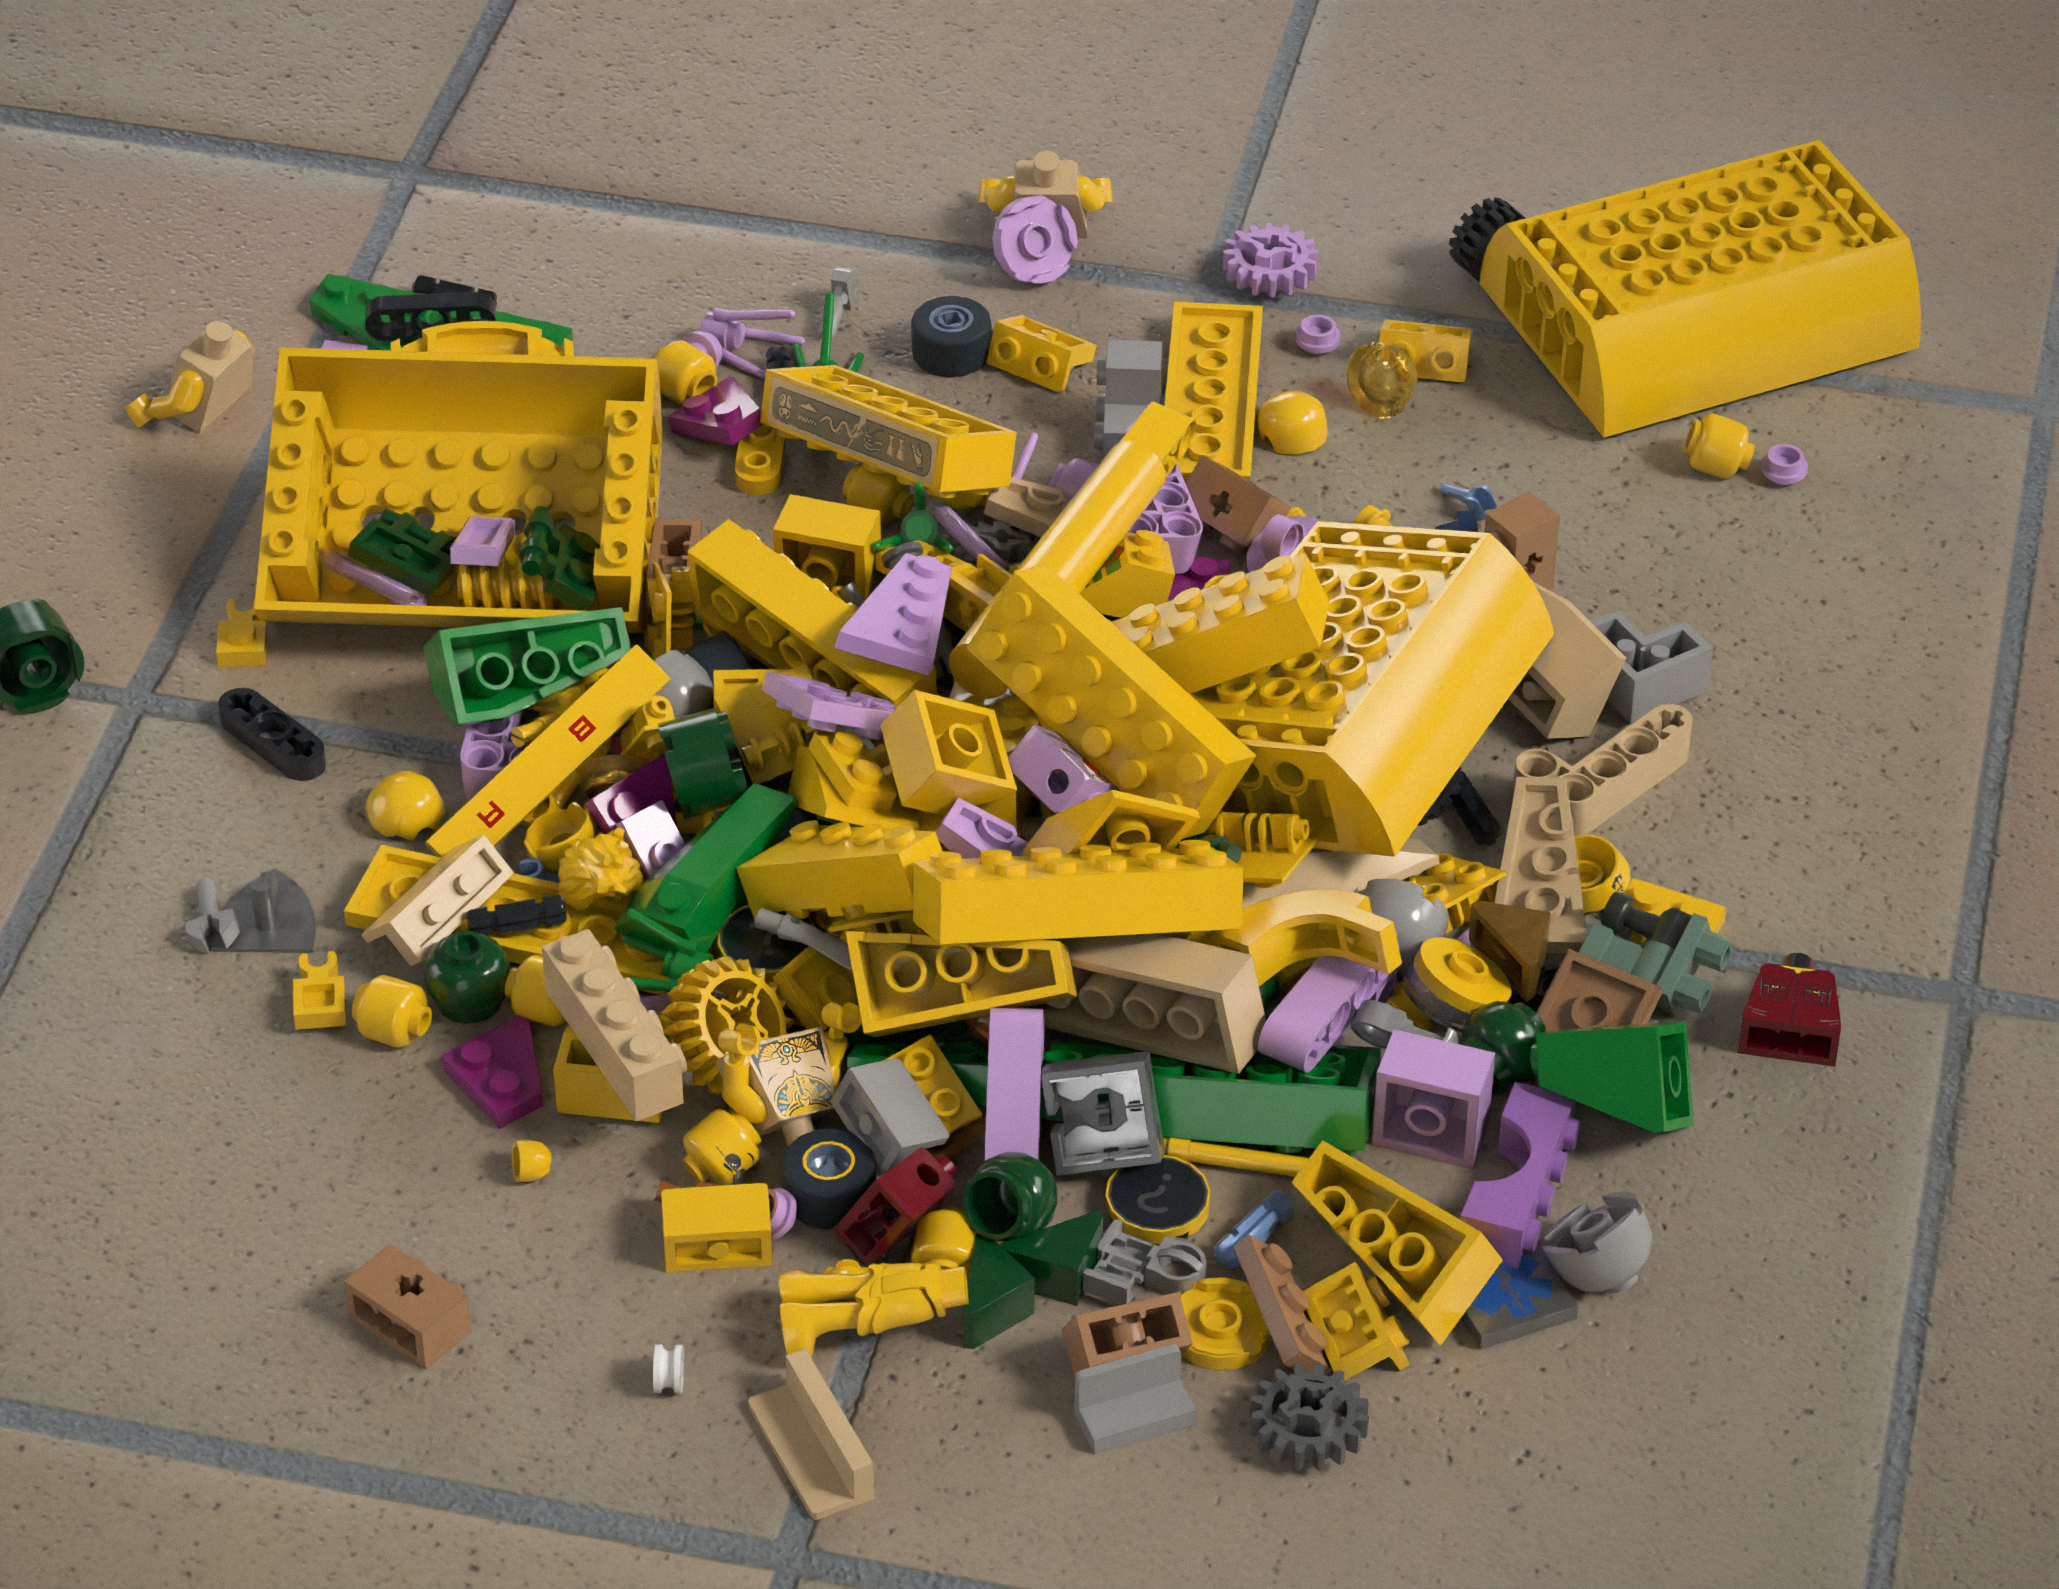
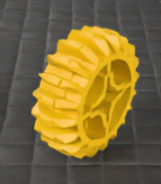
[661,956,796,1095]

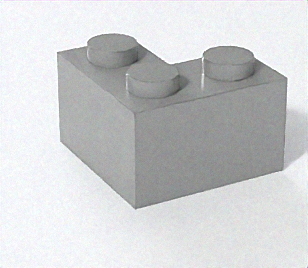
[1094,340,1162,459]
[1590,610,1713,724]

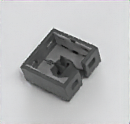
[1041,1051,1165,1176]

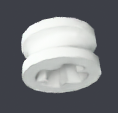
[653,1344,684,1394]

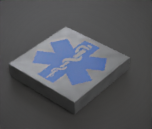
[1461,1244,1579,1349]

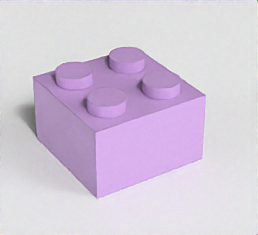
[1372,1029,1495,1169]

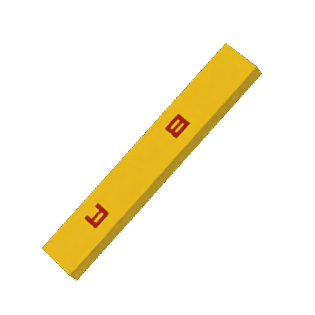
[425,644,671,858]

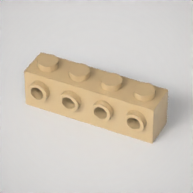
[542,929,687,1122]

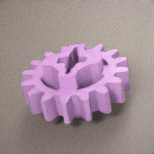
[1223,223,1319,297]

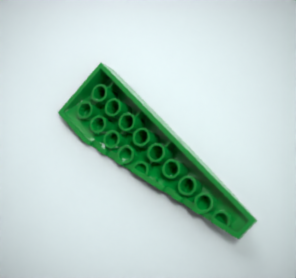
[847,1042,1381,1156]

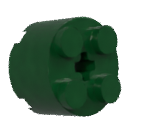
[0,599,85,713]
[658,708,748,819]

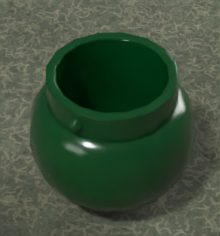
[424,931,510,1024]
[1458,1001,1546,1095]
[963,1152,1058,1241]

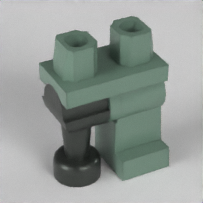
[1579,891,1733,1016]

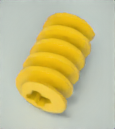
[457,555,557,610]

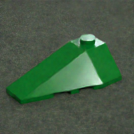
[423,607,631,726]
[614,783,799,952]

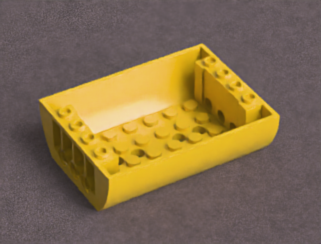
[1479,140,1921,438]
[254,347,662,633]
[1190,521,1555,857]

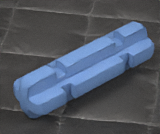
[1214,1189,1295,1270]

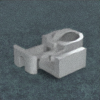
[1351,1000,1459,1049]
[1083,1219,1207,1305]

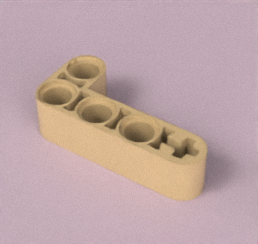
[1512,704,1693,836]

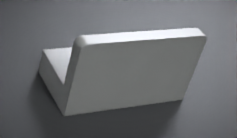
[830,1058,950,1177]
[1074,1344,1197,1455]

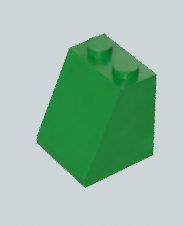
[1530,1022,1694,1133]

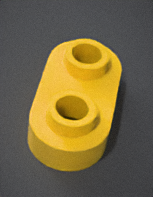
[735,424,785,496]

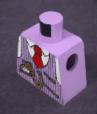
[1008,725,1120,814]

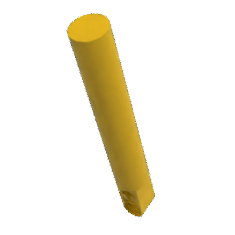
[949,401,1197,699]

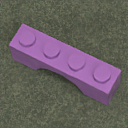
[1460,1082,1581,1269]

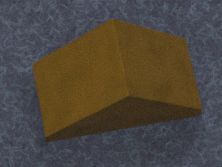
[1469,900,1550,1002]

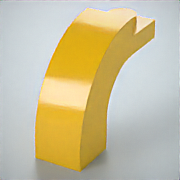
[1211,889,1402,986]

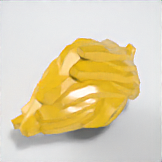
[558,828,645,912]

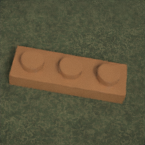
[1233,1234,1333,1375]

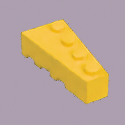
[736,820,942,919]
[845,931,1077,1037]
[1291,1140,1503,1346]

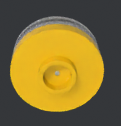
[1402,937,1512,1033]

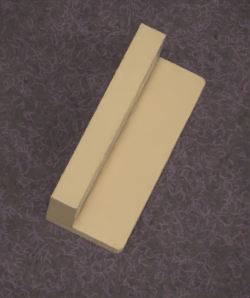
[361,834,514,966]
[748,1348,874,1520]

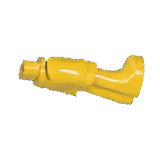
[779,1263,969,1358]

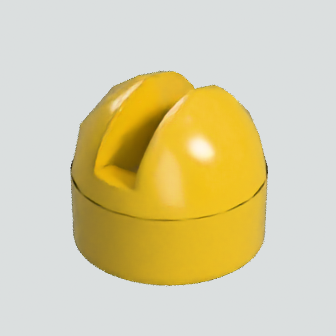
[512,1140,552,1182]

